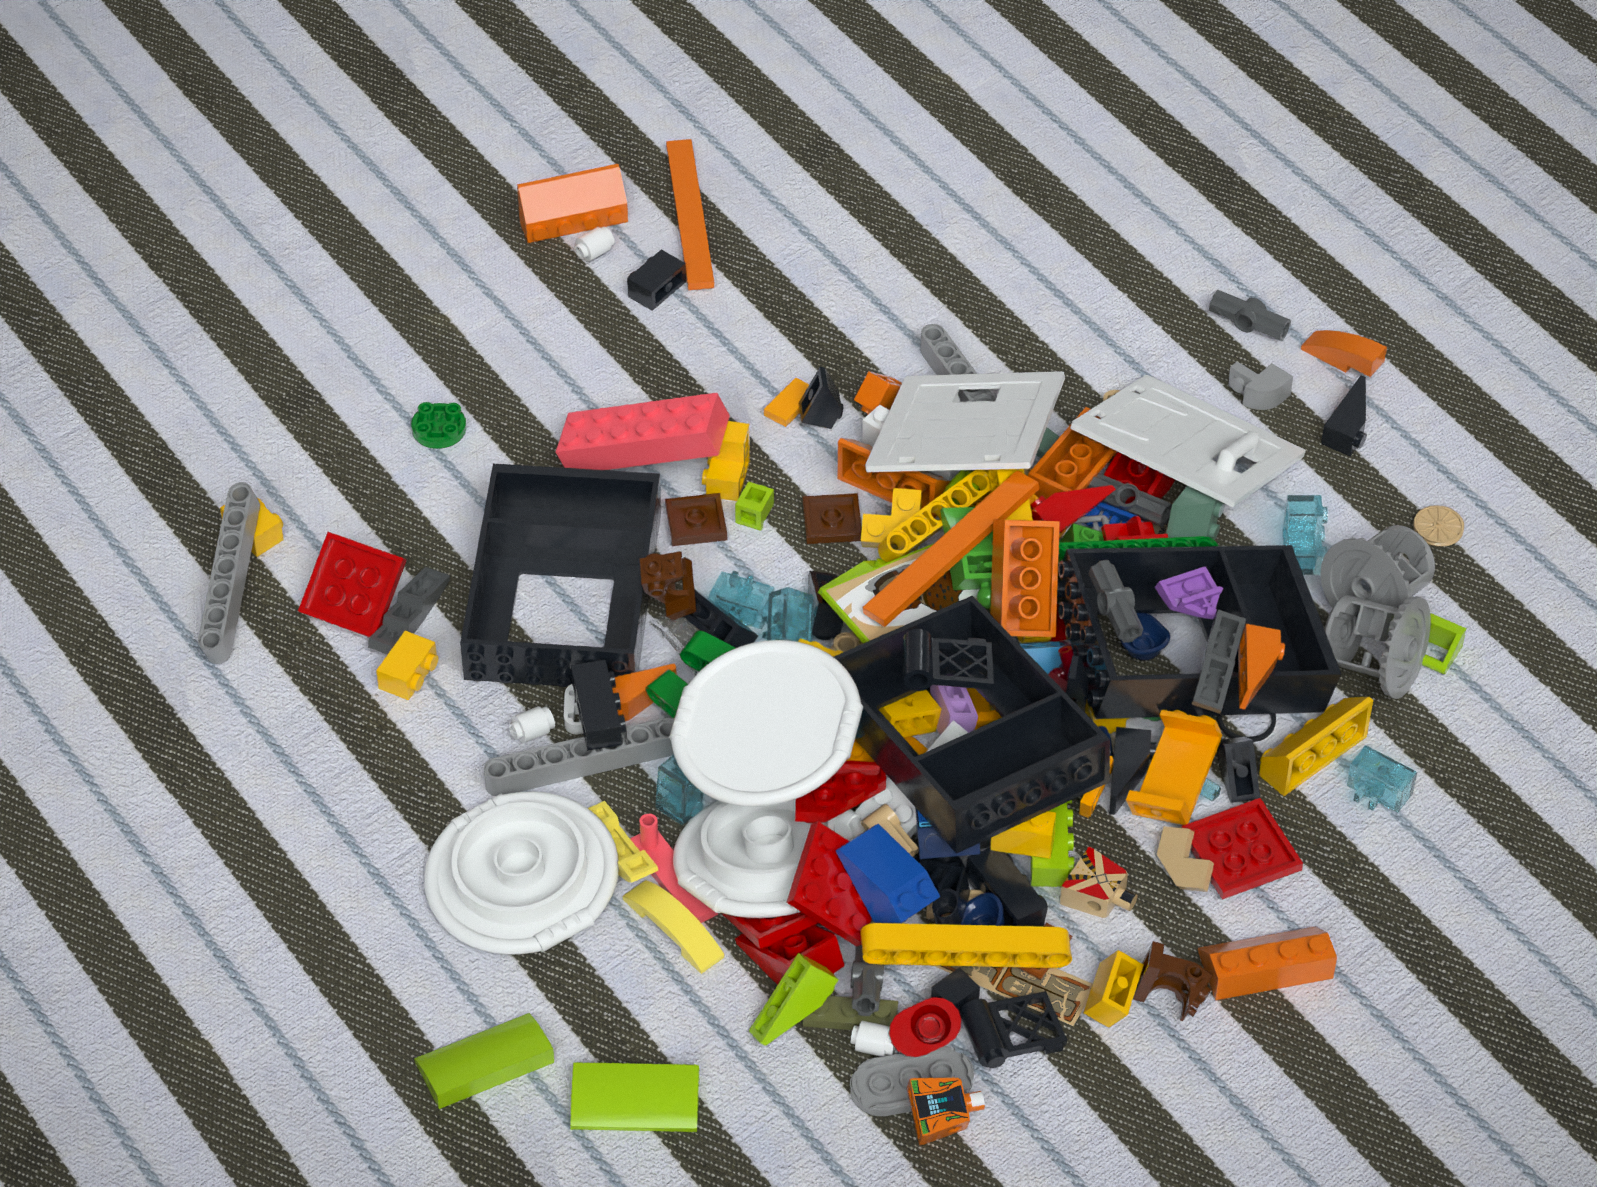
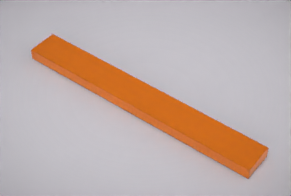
[666,139,714,290]
[863,470,1039,627]

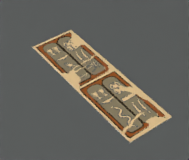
[933,922,1092,1026]

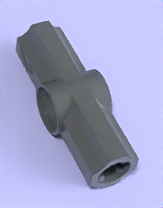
[1209,290,1291,341]
[1089,473,1172,527]
[1088,560,1144,643]
[850,945,884,1016]

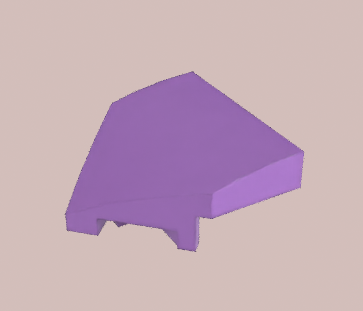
[1155,567,1223,620]

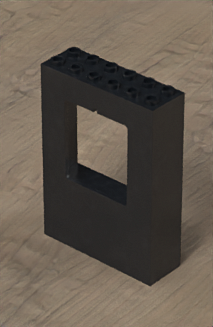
[460,463,661,687]
[1057,545,1342,719]
[834,596,1110,854]

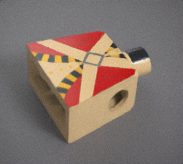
[1060,847,1137,918]

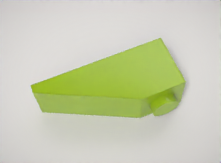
[749,953,839,1046]

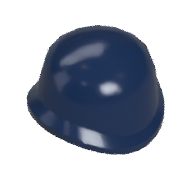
[1120,613,1170,661]
[960,893,1005,926]

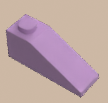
[930,685,978,735]

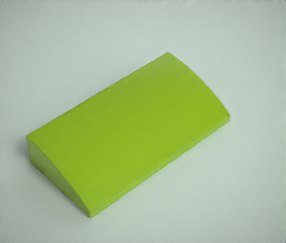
[414,1013,554,1109]
[570,1062,700,1132]

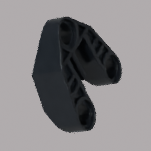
[913,856,970,925]

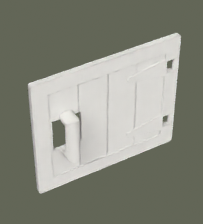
[865,371,1065,472]
[1070,375,1306,507]

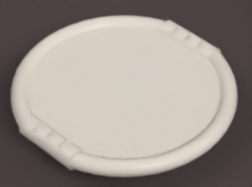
[669,640,863,807]
[424,791,619,955]
[673,799,865,918]

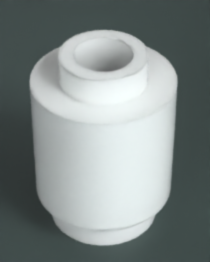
[574,227,615,262]
[509,706,555,743]
[851,1021,896,1057]

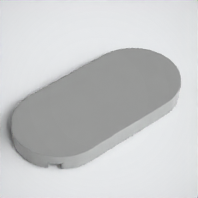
[850,1046,974,1116]

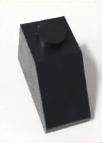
[799,367,844,429]
[1217,737,1260,803]

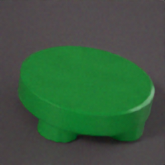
[411,402,466,449]

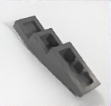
[368,567,450,655]

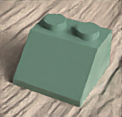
[1166,486,1225,540]

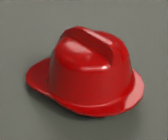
[889,997,961,1057]

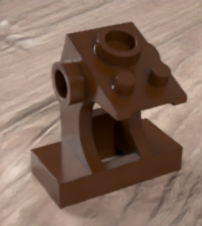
[640,551,696,620]
[1133,941,1213,1021]

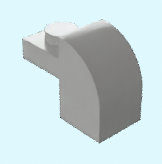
[1228,362,1293,410]

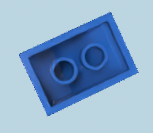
[835,824,940,923]

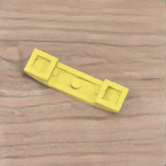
[588,801,658,883]
[623,880,724,974]

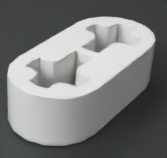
[564,684,583,735]

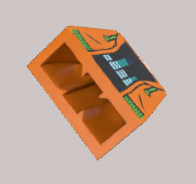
[907,1078,985,1145]

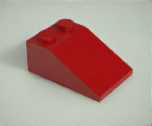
[1104,452,1175,504]
[1030,485,1116,534]
[735,925,845,985]

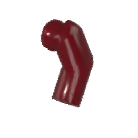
[1052,646,1074,681]

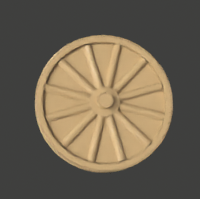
[1413,505,1464,546]

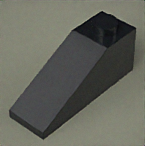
[1321,375,1367,457]
[808,570,843,640]
[683,588,759,648]
[1109,727,1156,815]

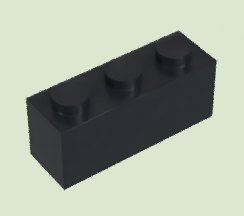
[571,660,626,751]
[965,847,1048,927]

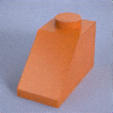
[854,371,902,414]

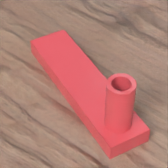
[630,814,718,923]

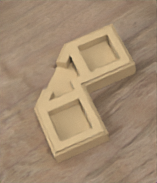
[1157,826,1214,892]

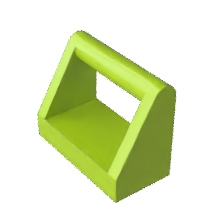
[1422,613,1467,675]

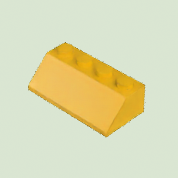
[1259,697,1373,796]

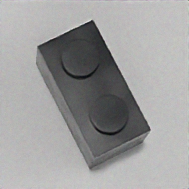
[627,249,686,311]

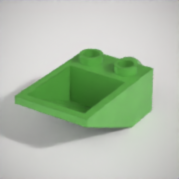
[940,507,993,609]

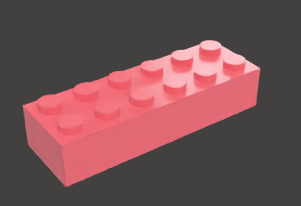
[556,393,730,470]

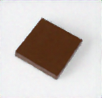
[665,493,728,546]
[803,493,862,544]

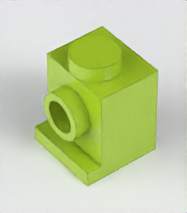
[735,482,774,531]

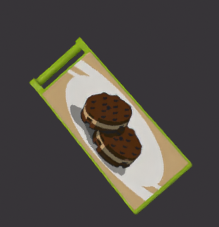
[821,543,991,644]

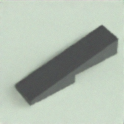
[1192,610,1246,714]

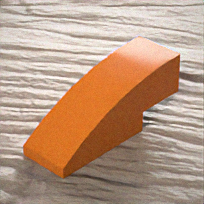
[1301,330,1387,377]

